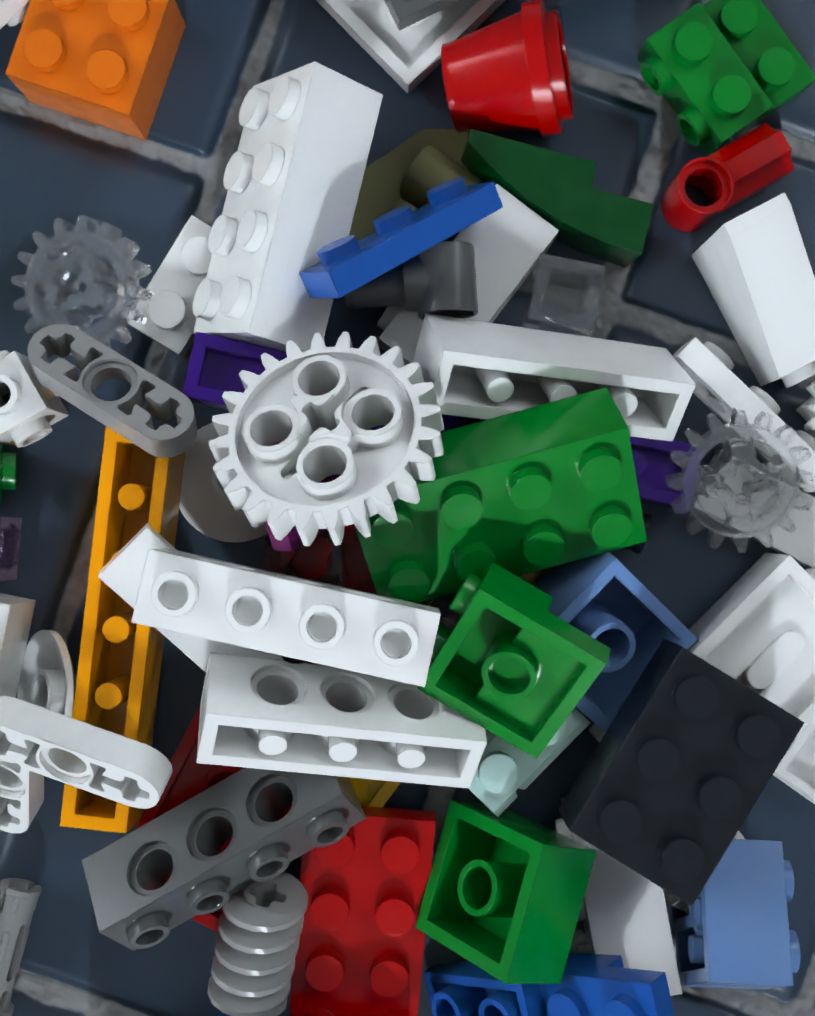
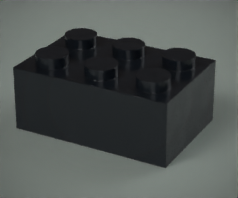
[558,639,805,906]

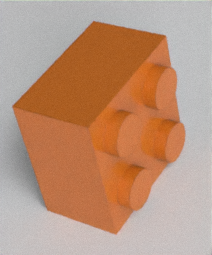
[5,0,186,141]

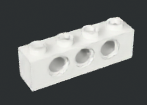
[131,548,441,687]
[196,653,487,788]

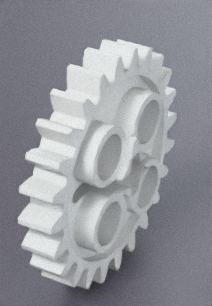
[209,331,444,546]

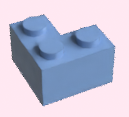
[675,839,801,990]

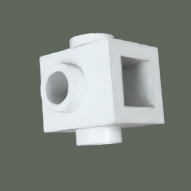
[0,350,69,448]

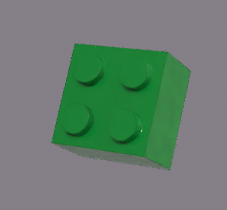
[415,800,597,984]

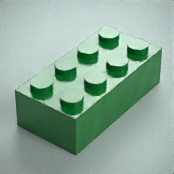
[354,387,647,603]

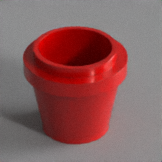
[441,0,574,138]

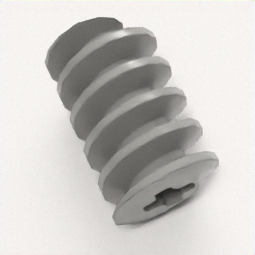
[207,872,308,1016]

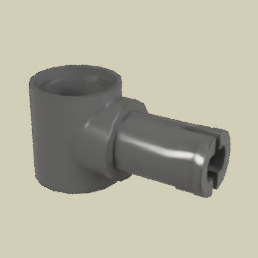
[345,241,478,320]

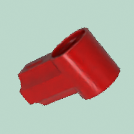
[661,122,794,232]

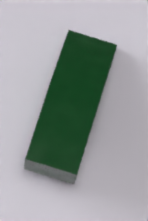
[460,129,654,267]

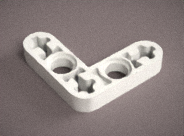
[0,696,173,833]

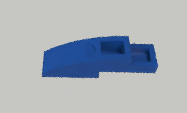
[423,953,675,1016]

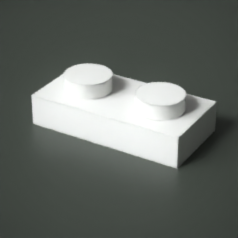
[126,215,212,358]

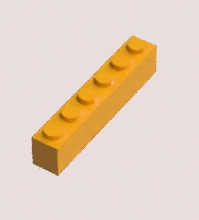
[60,427,186,834]

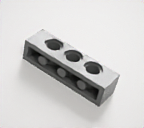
[82,768,366,951]

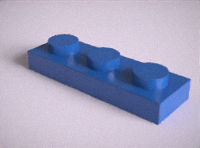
[299,177,503,298]

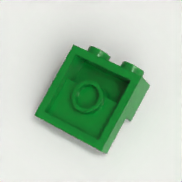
[637,0,815,156]
[417,562,611,759]

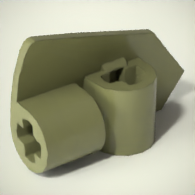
[349,128,492,265]

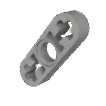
[27,324,197,458]

